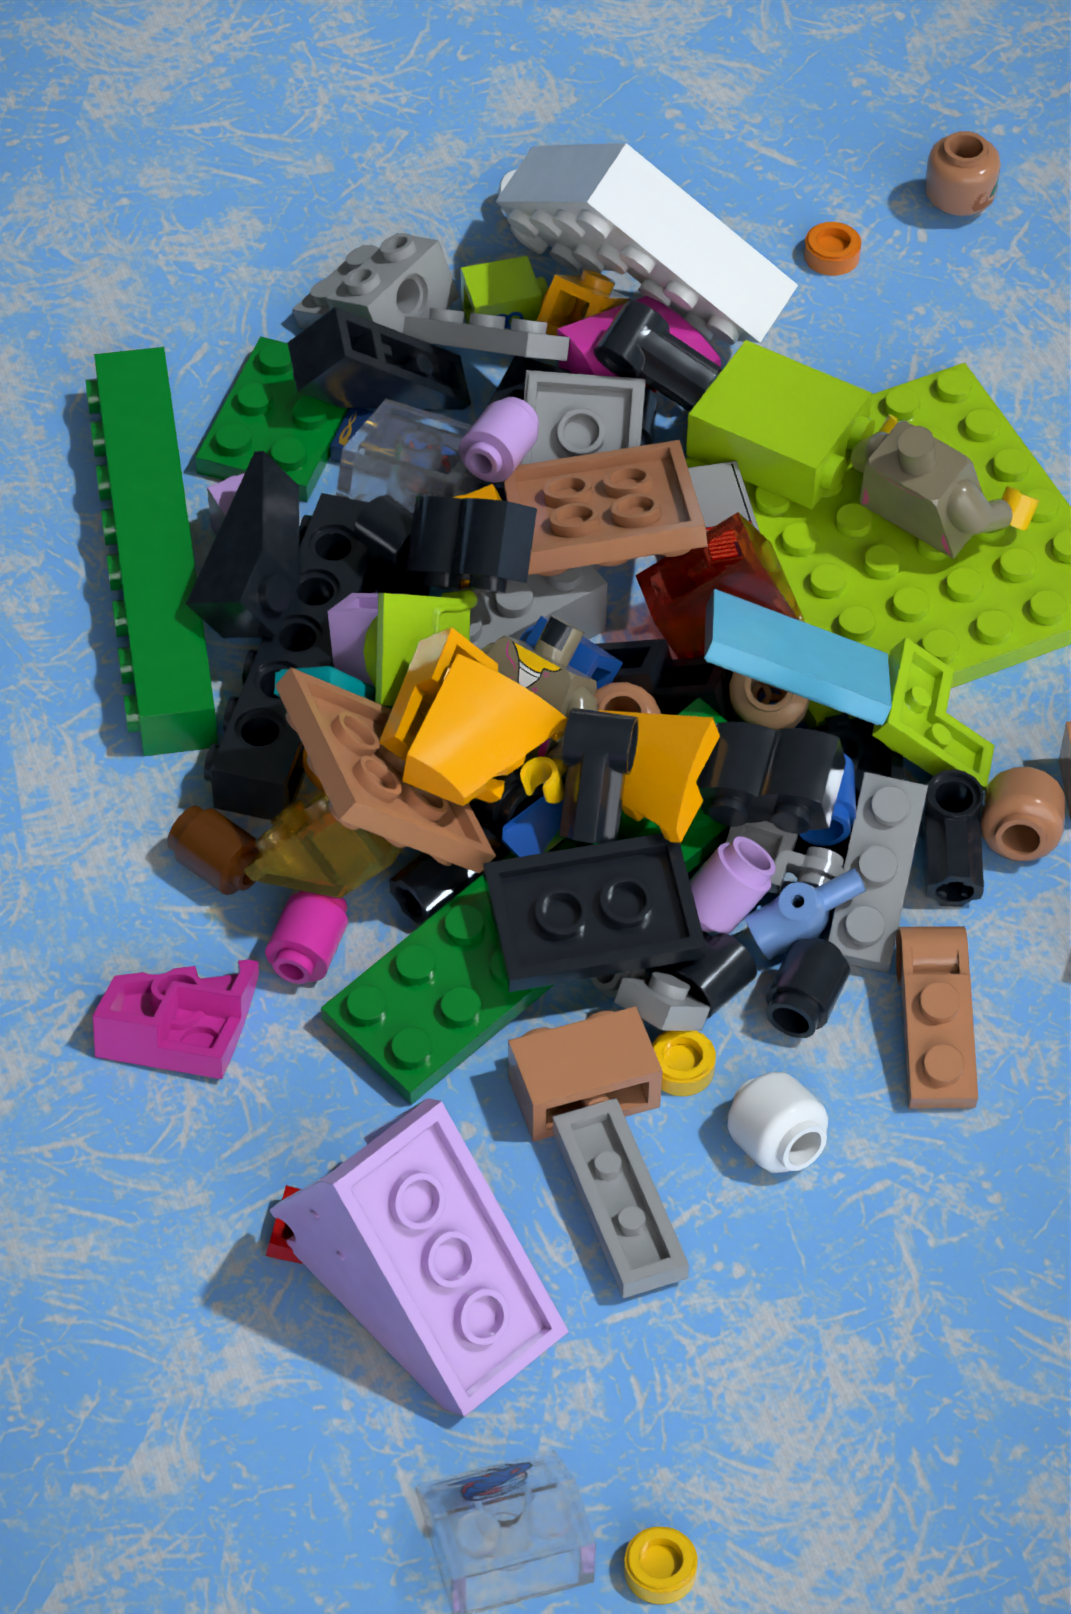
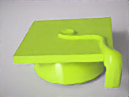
[363,590,478,706]

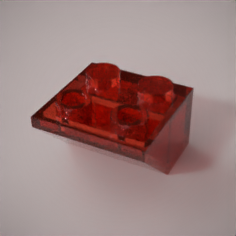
[635,512,806,659]

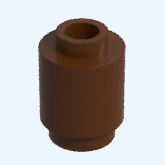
[167,806,264,895]

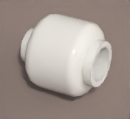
[727,1072,828,1173]

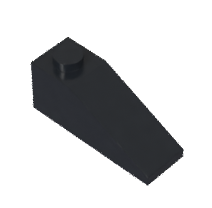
[287,307,471,410]
[186,451,300,638]

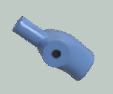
[745,868,867,960]

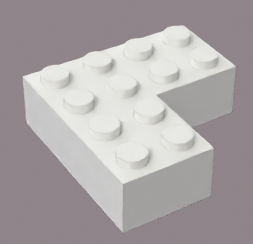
[495,143,798,345]

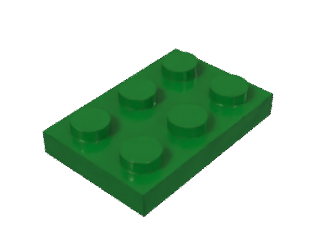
[195,336,349,502]

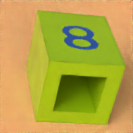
[461,255,548,329]

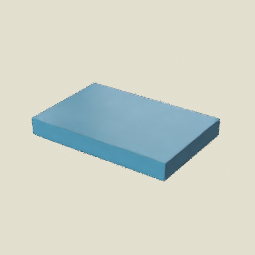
[704,589,892,725]

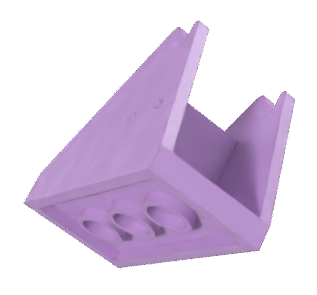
[270,1098,569,1417]

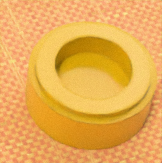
[652,1030,716,1096]
[624,1526,698,1605]

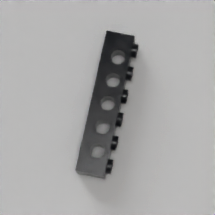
[204,493,377,824]

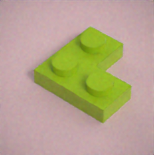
[872,637,995,792]

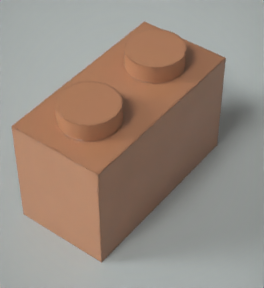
[508,1006,662,1142]

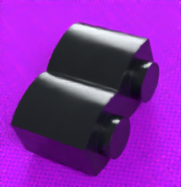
[406,496,537,594]
[697,722,846,834]

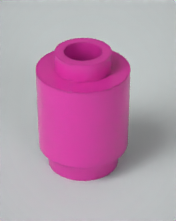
[265,884,348,984]

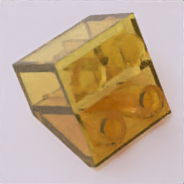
[244,786,403,898]

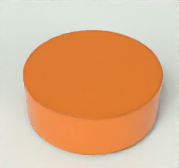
[804,222,862,276]

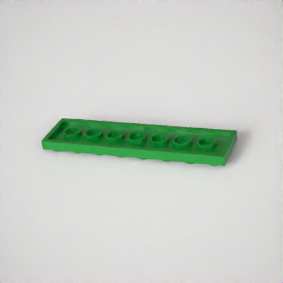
[321,697,731,1105]

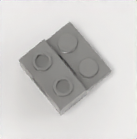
[292,233,459,333]

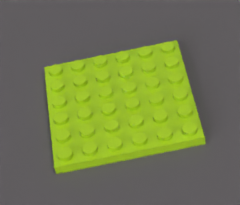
[685,362,1071,729]

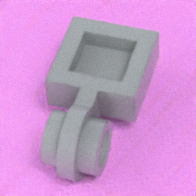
[726,821,846,895]
[591,969,710,1031]

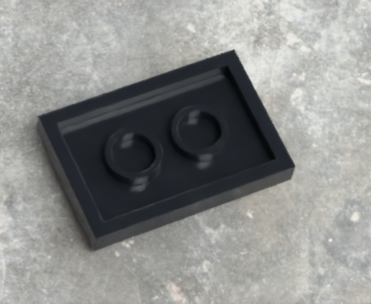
[483,833,706,992]

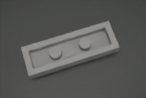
[403,307,570,361]
[828,772,928,973]
[552,1098,689,1298]

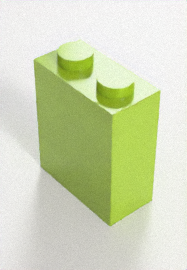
[686,340,875,510]

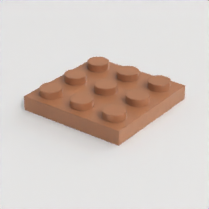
[503,440,708,576]
[275,668,496,873]

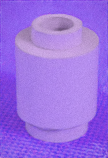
[459,397,539,483]
[690,836,776,934]

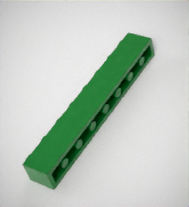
[85,347,218,756]

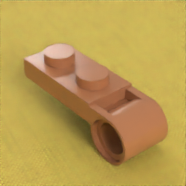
[896,926,978,1108]

